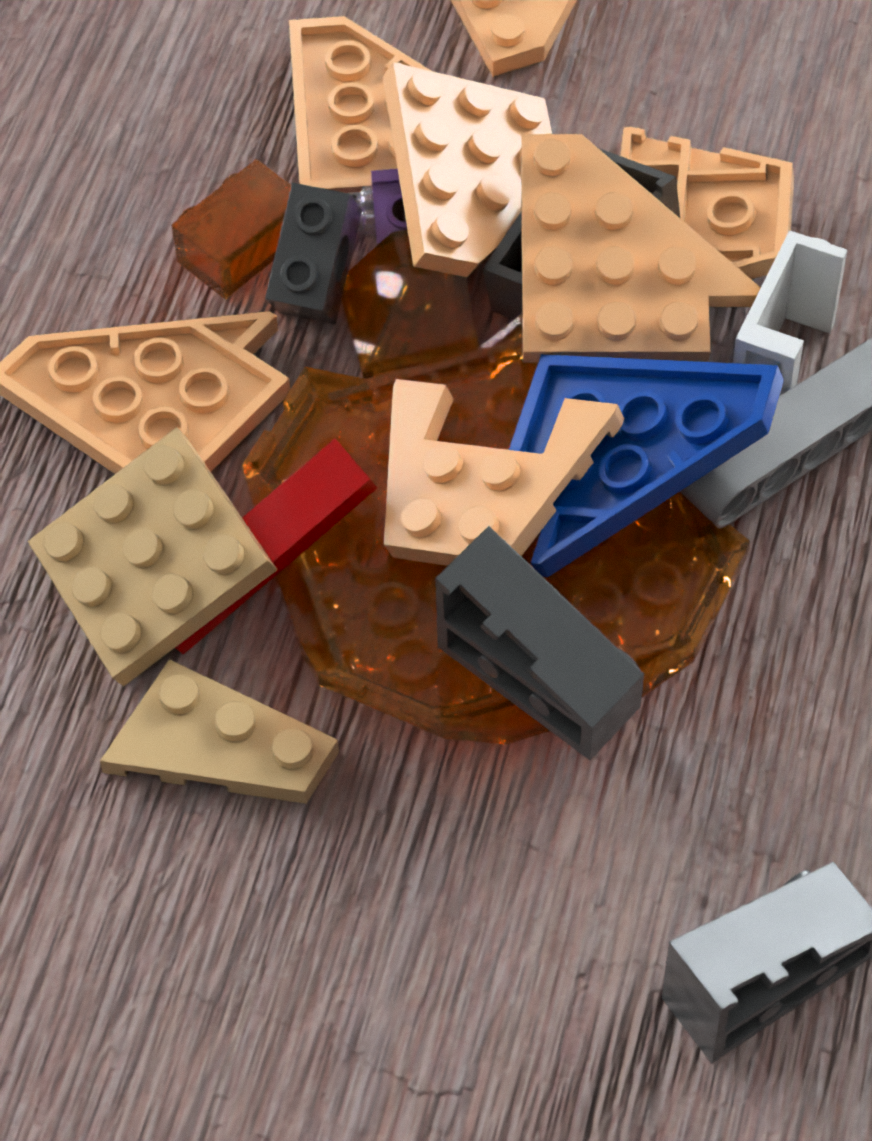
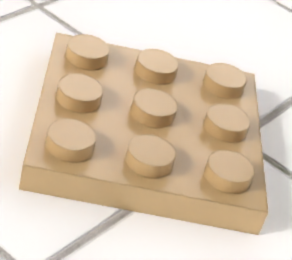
[28,427,277,687]

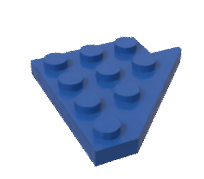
[509,354,784,577]

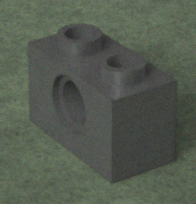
[265,182,362,325]

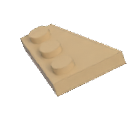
[100,659,339,804]

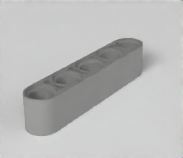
[680,338,872,528]

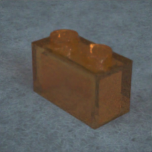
[171,159,292,300]

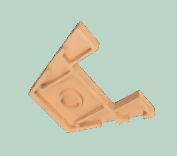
[620,127,794,279]
[384,379,625,566]

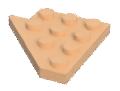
[521,134,761,363]

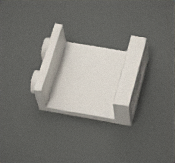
[733,230,847,395]

